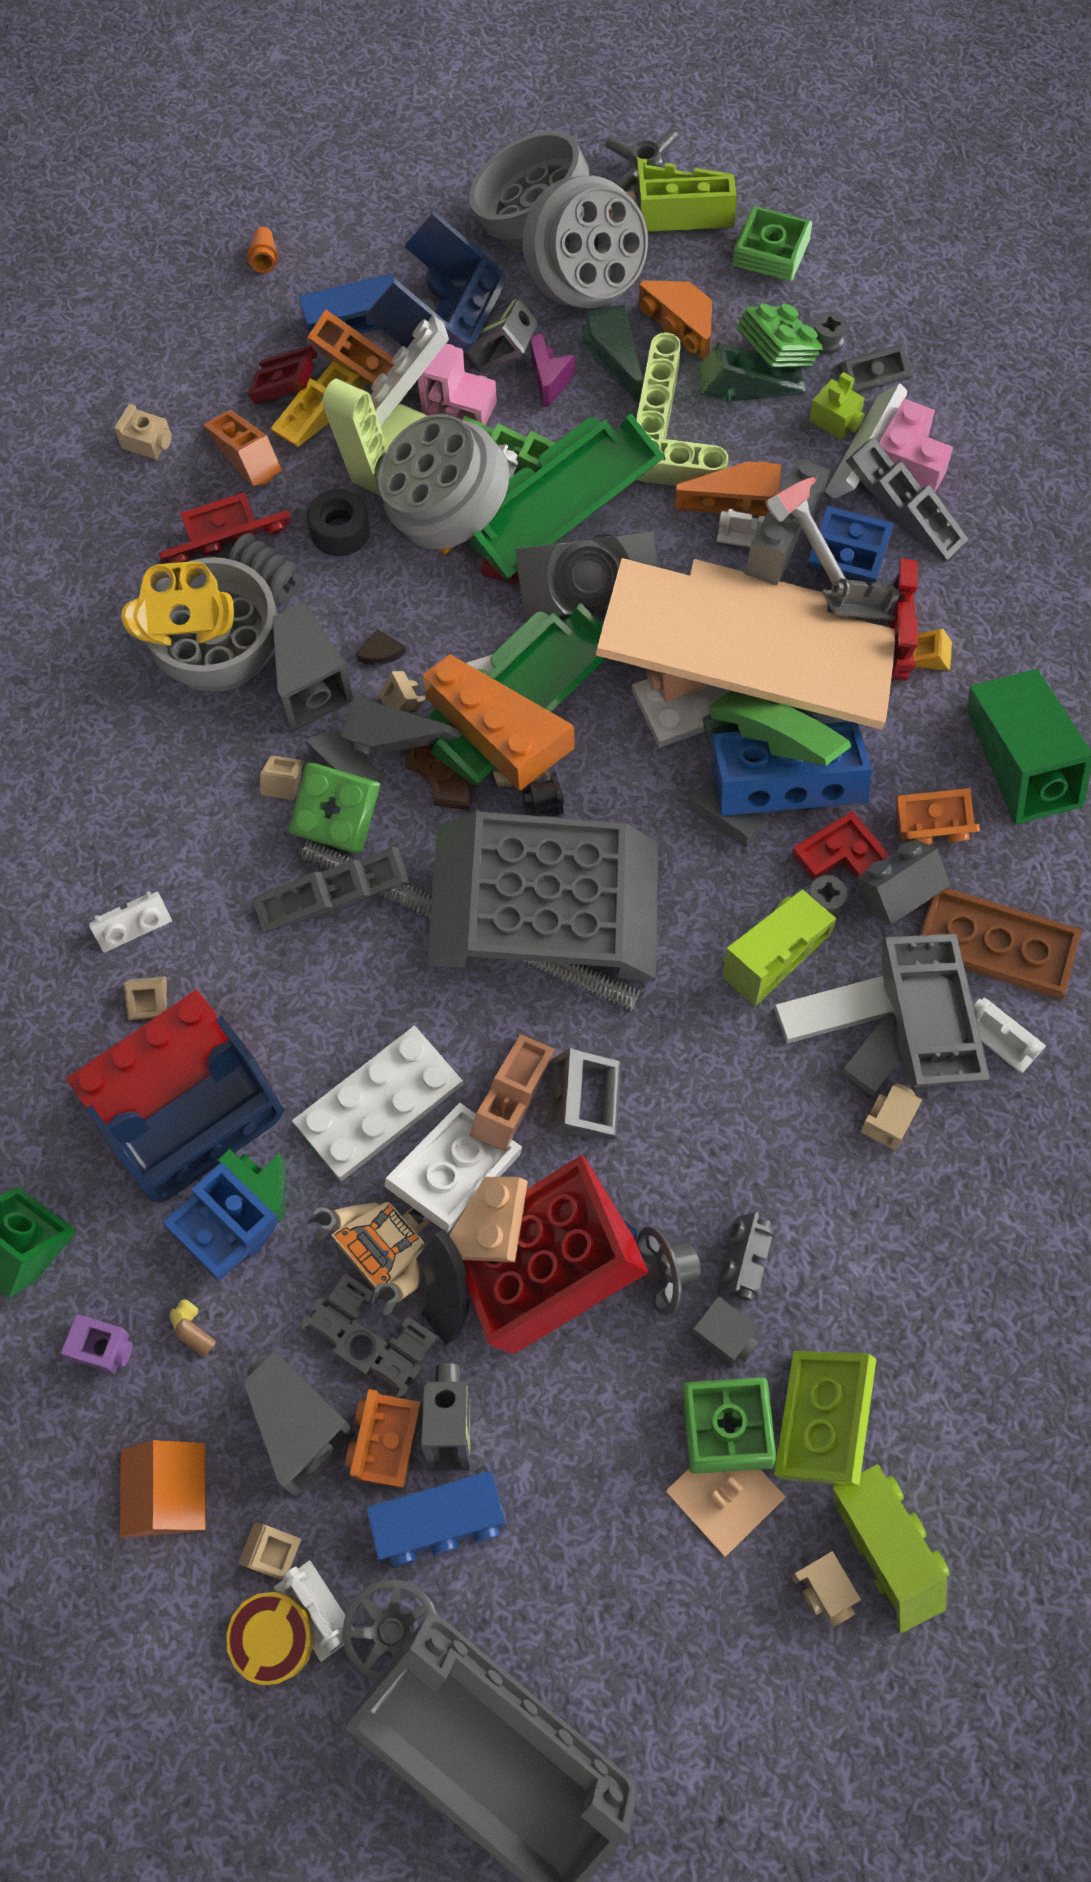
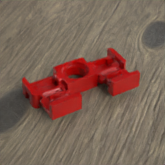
[889,558,918,681]

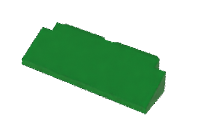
[469,413,665,580]
[429,603,606,787]

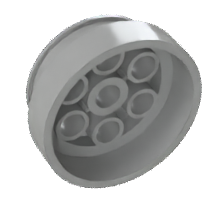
[469,131,589,252]
[523,176,648,308]
[378,414,509,550]
[146,557,278,692]

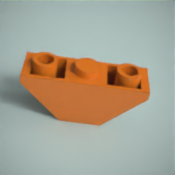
[638,280,712,361]

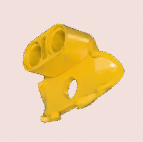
[121,561,234,646]

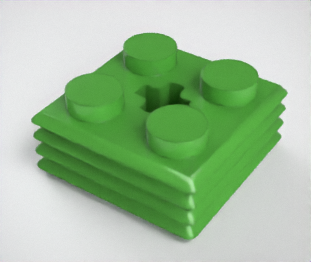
[732,206,813,281]
[735,303,823,367]
[288,763,380,853]
[682,1377,777,1474]

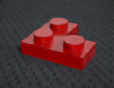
[792,811,890,881]

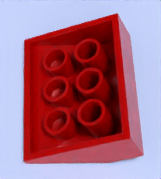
[66,989,227,1124]
[463,1155,649,1355]

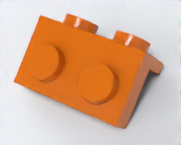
[894,788,980,845]
[345,1389,422,1489]

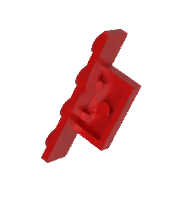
[158,492,291,564]

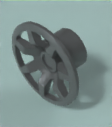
[636,1226,701,1316]
[342,1580,437,1681]

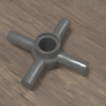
[605,129,678,191]

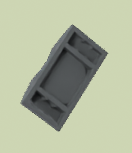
[515,531,657,619]
[882,934,990,1088]

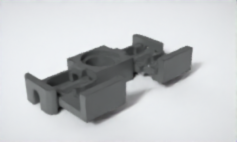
[301,1273,440,1398]

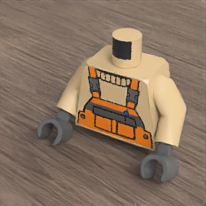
[307,1201,432,1315]

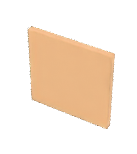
[666,1432,786,1557]

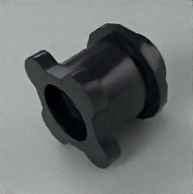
[522,772,564,816]

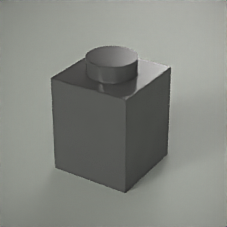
[692,1296,759,1367]

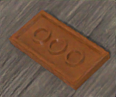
[919,888,1083,1000]

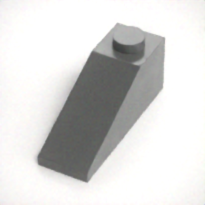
[341,696,462,755]

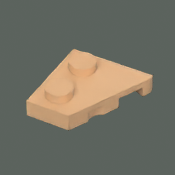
[449,1176,528,1262]

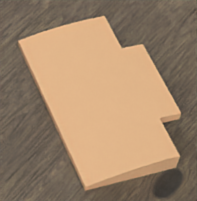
[596,558,895,730]

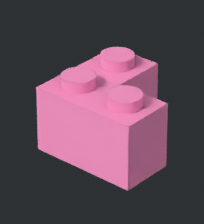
[418,344,497,425]
[879,398,953,492]

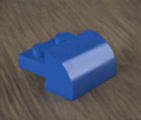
[808,506,894,584]
[162,1162,277,1282]

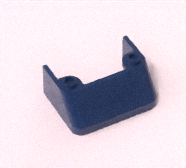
[365,211,505,351]
[85,1016,283,1202]

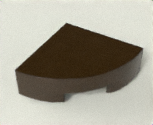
[356,629,406,665]

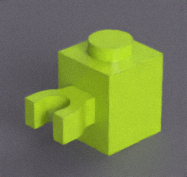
[809,372,865,440]

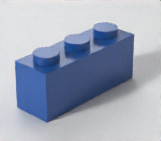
[298,273,394,335]
[366,1471,507,1568]

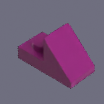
[530,333,575,407]

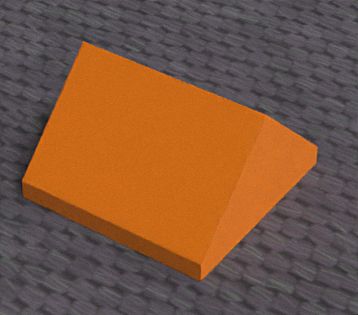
[120,1440,206,1538]

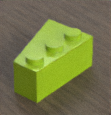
[637,158,737,232]
[722,889,836,1007]
[832,1464,950,1634]

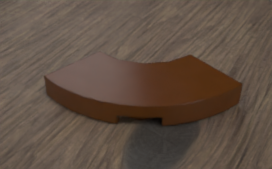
[405,744,470,811]

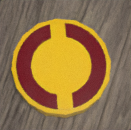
[226,1591,314,1685]

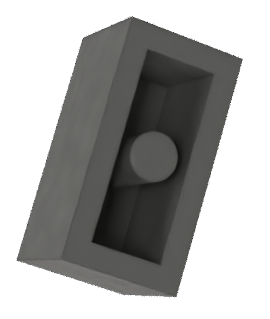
[856,839,950,925]

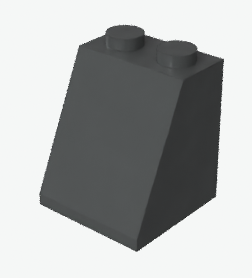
[273,601,353,733]
[243,1350,356,1497]

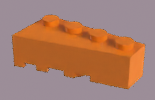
[422,654,575,791]

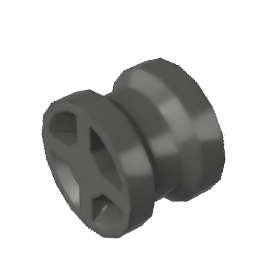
[814,312,847,354]
[809,875,847,918]

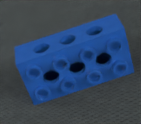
[711,721,872,816]

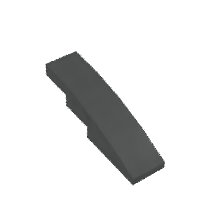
[845,437,969,561]
[252,847,410,933]

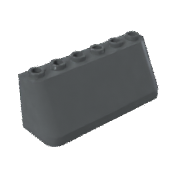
[344,1615,637,1882]

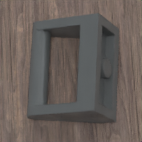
[546,1048,621,1139]

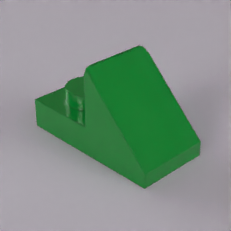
[218,1149,286,1223]

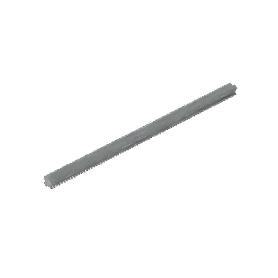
[301,839,640,1011]

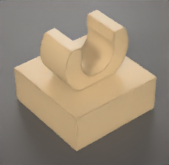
[378,671,426,713]

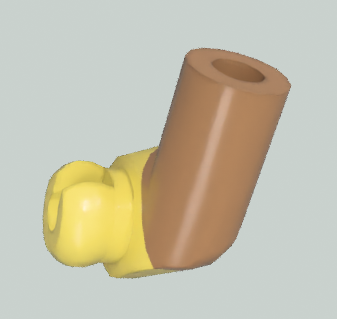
[169,1299,216,1358]

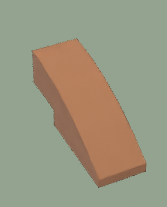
[469,1034,555,1151]

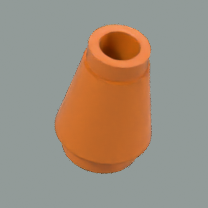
[247,227,278,273]

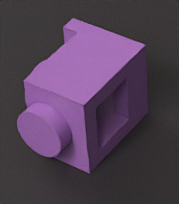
[61,1314,133,1374]

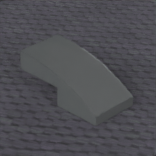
[841,1012,901,1096]

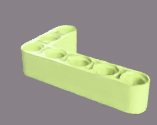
[636,333,728,486]
[323,379,427,496]

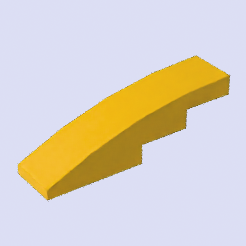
[271,361,368,447]

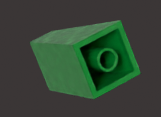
[967,668,1091,825]

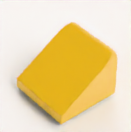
[914,629,952,671]

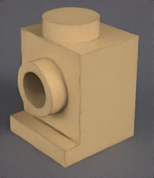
[114,403,172,460]
[860,1084,922,1151]
[791,1551,861,1627]

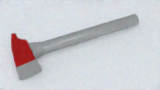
[765,477,867,621]

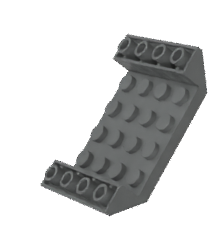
[427,811,658,982]

